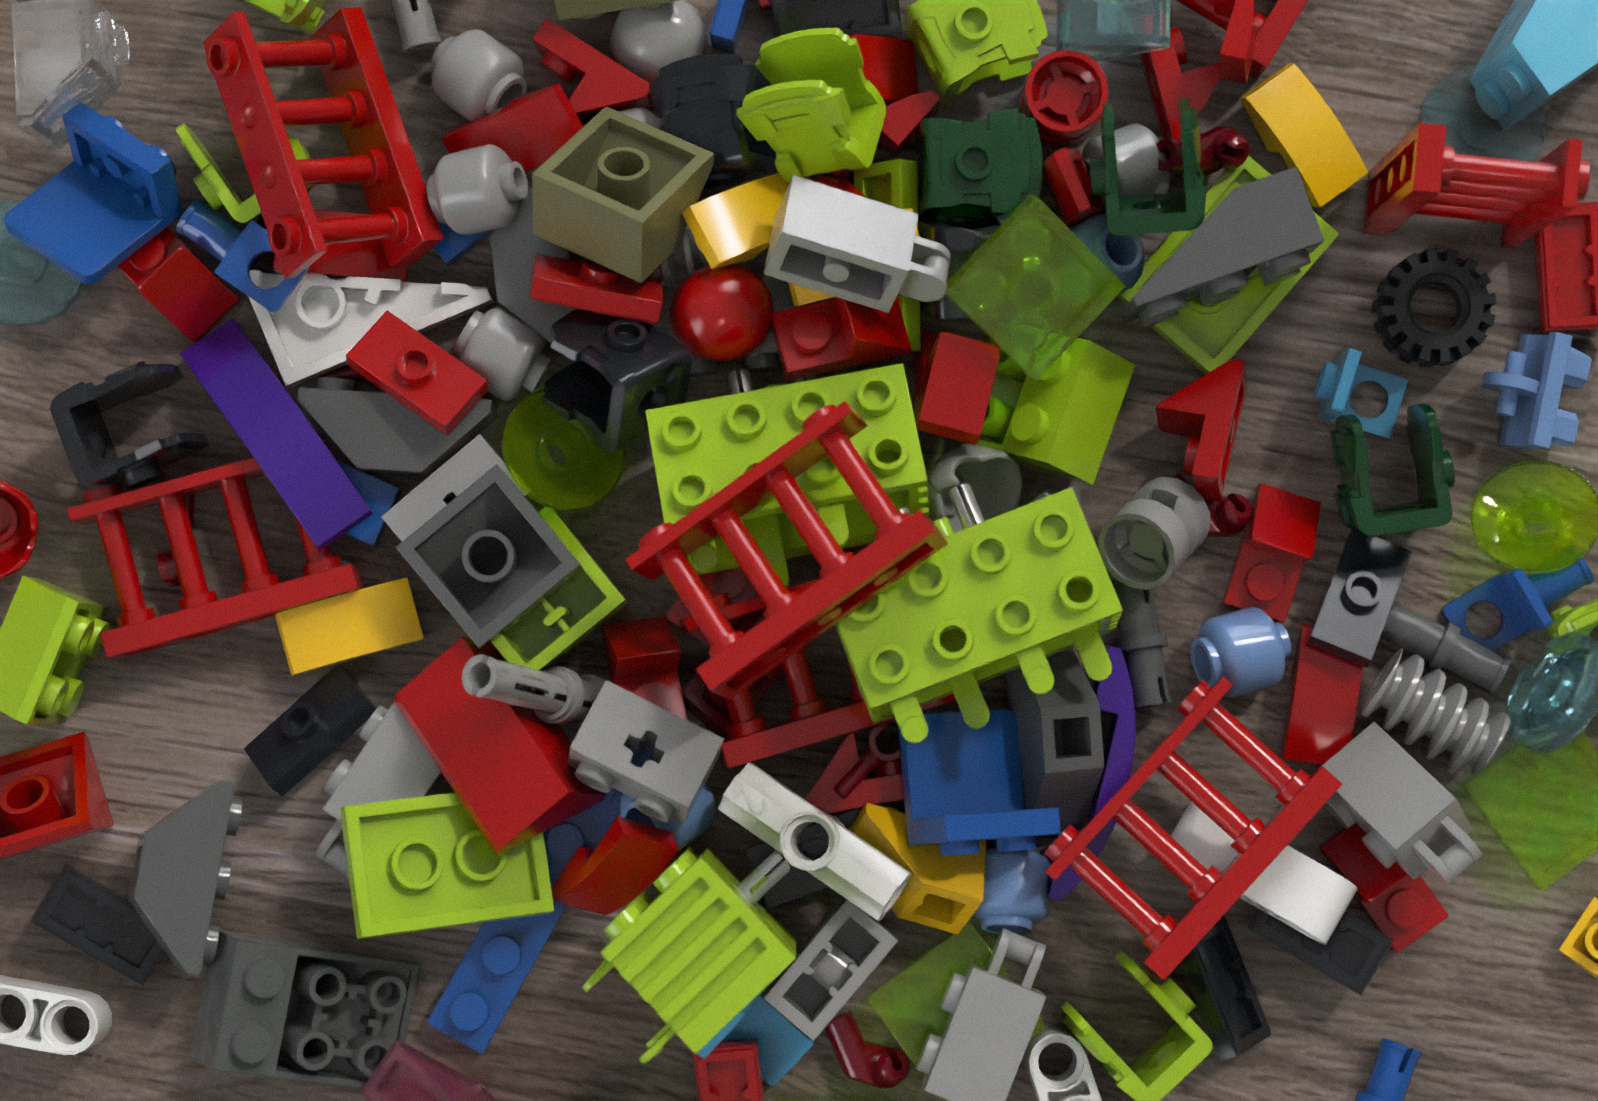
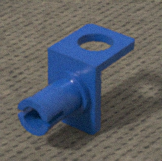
[176,199,311,313]
[1441,548,1594,651]

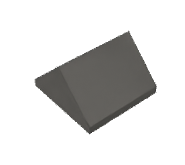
[396,464,581,648]

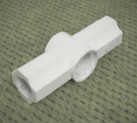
[717,762,912,921]

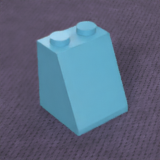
[1469,0,1598,131]

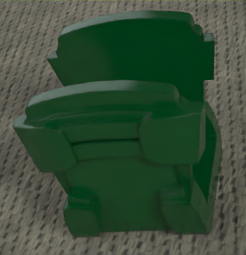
[1090,97,1207,236]
[915,107,1043,222]
[1330,403,1455,536]

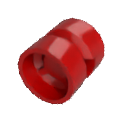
[1019,49,1109,149]

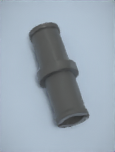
[1112,581,1173,709]
[1380,601,1511,694]

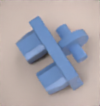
[1482,332,1592,449]

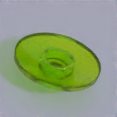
[501,388,626,511]
[1471,460,1598,574]

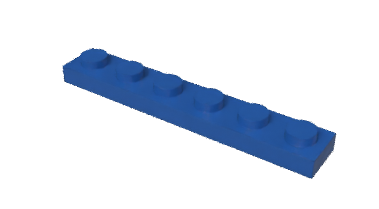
[427,748,654,1054]

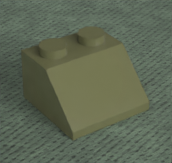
[532,107,714,283]

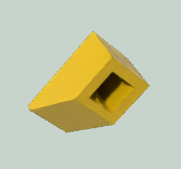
[848,802,986,935]

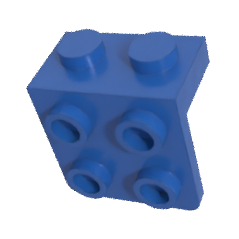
[4,102,183,284]
[898,709,1061,856]

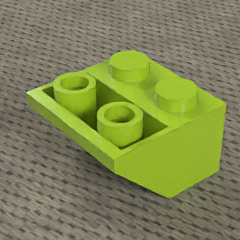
[956,321,1135,485]
[490,504,630,671]
[0,576,109,725]

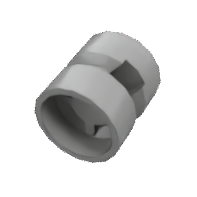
[1098,477,1210,590]

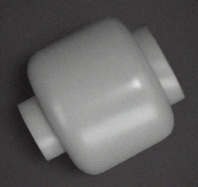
[431,29,527,121]
[1082,123,1171,212]
[427,144,528,235]
[452,306,552,401]

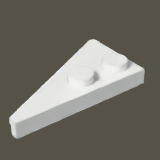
[248,270,494,388]

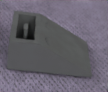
[1120,166,1324,328]
[190,929,420,1091]

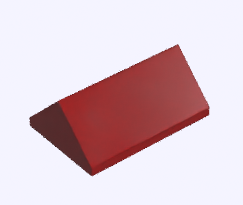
[393,637,606,855]
[0,732,114,861]

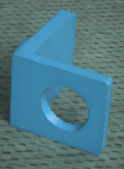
[1314,348,1408,439]
[697,991,815,1086]

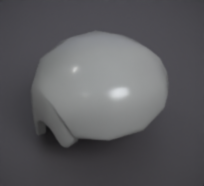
[610,0,708,83]
[927,443,1023,533]

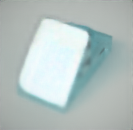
[1056,0,1171,62]

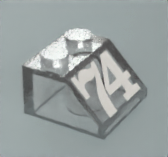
[11,0,130,151]

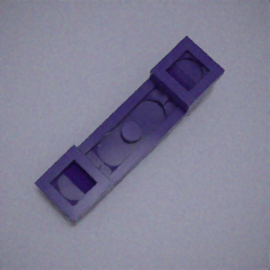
[180,318,373,551]
[1048,645,1135,901]

